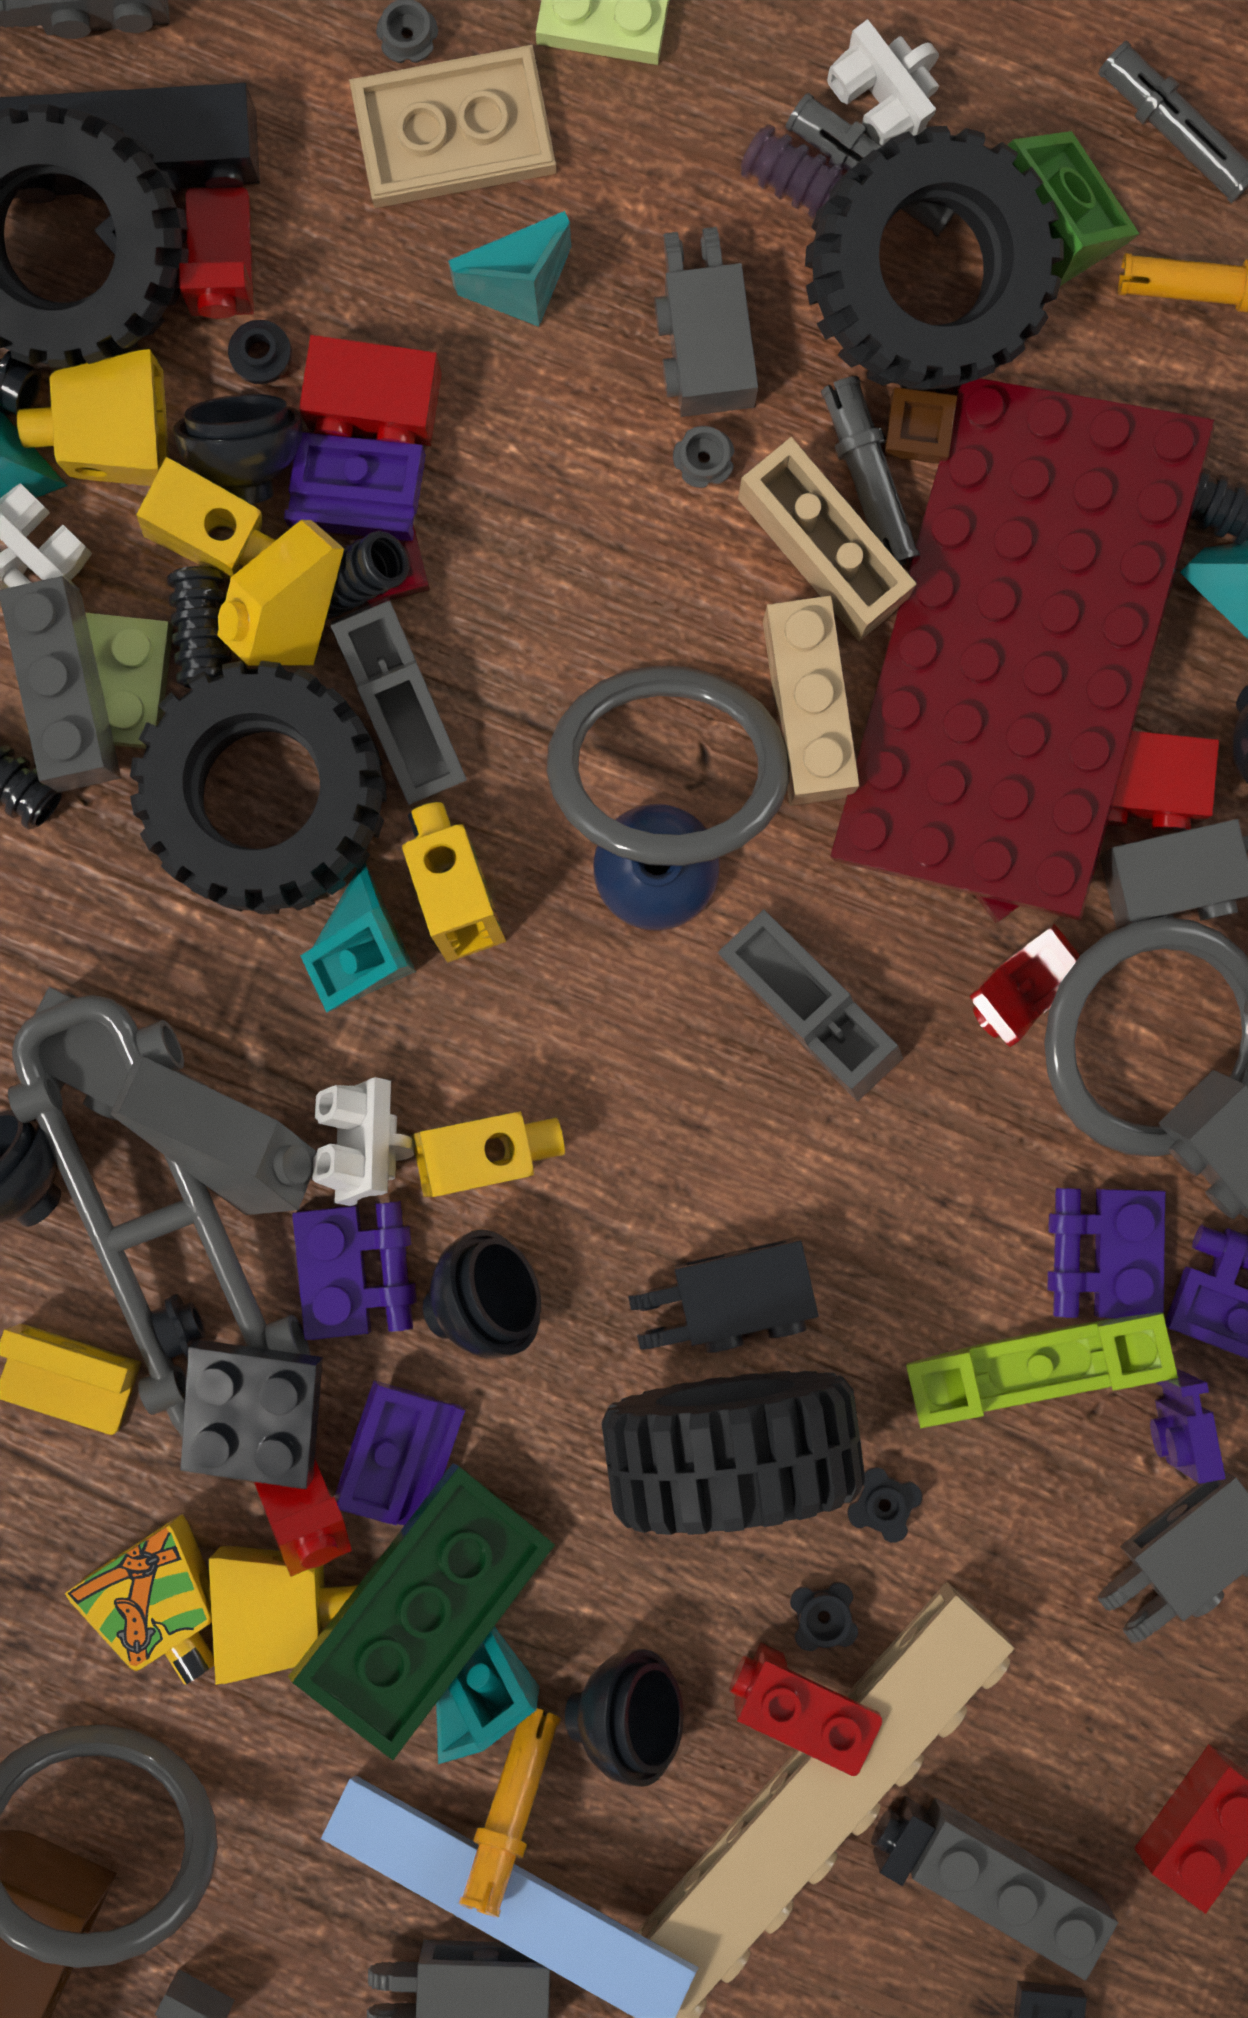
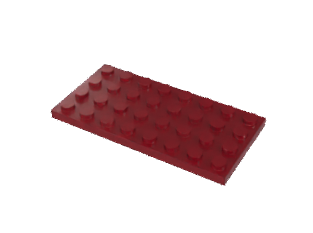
[830,378,1215,921]

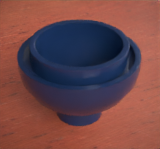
[593,804,720,931]

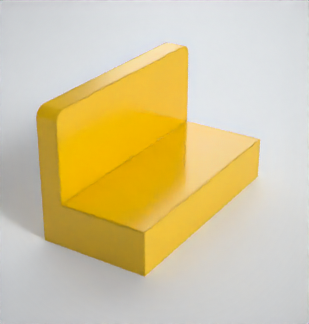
[0,1323,142,1435]

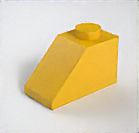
[217,520,344,666]

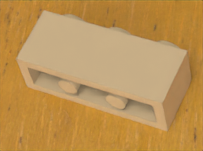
[738,437,916,641]
[763,596,859,806]

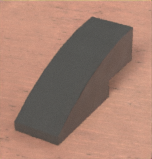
[331,597,467,805]
[717,909,904,1102]

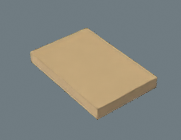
[349,45,557,208]

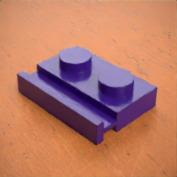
[284,433,426,541]
[1150,1368,1226,1484]
[334,1380,465,1526]

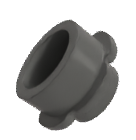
[376,0,438,63]
[673,426,734,488]

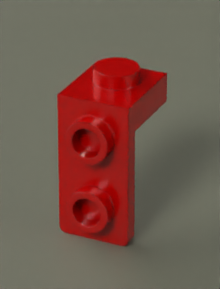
[179,187,254,319]
[970,923,1080,1047]
[254,1459,352,1577]
[729,1642,883,1776]

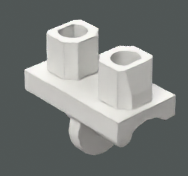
[827,19,939,146]
[0,483,92,591]
[312,1077,414,1206]

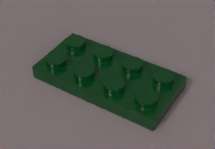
[288,1463,555,1761]

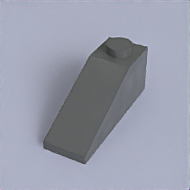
[110,1057,317,1215]

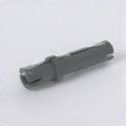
[1098,40,1248,204]
[785,93,955,237]
[821,376,920,566]

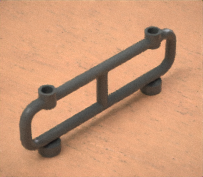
[8,995,310,1437]

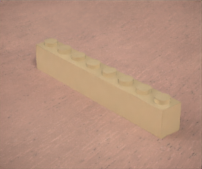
[632,1582,1015,2018]

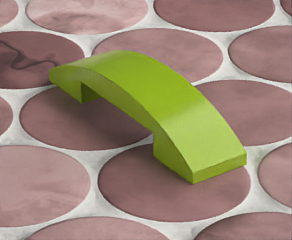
[906,1312,1178,1429]

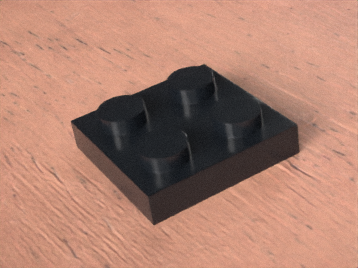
[180,1339,323,1489]

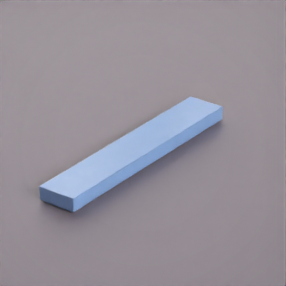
[321,1775,699,2018]

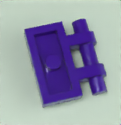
[1047,1188,1165,1318]
[292,1201,417,1341]
[1165,1225,1248,1359]

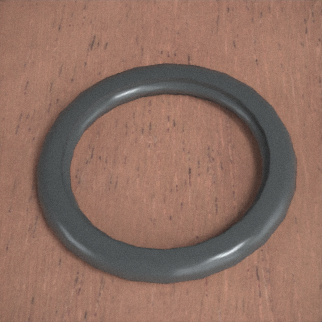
[546,666,790,866]
[1044,917,1248,1157]
[0,1724,218,1968]

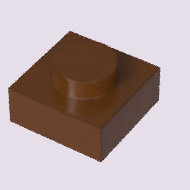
[884,387,957,464]

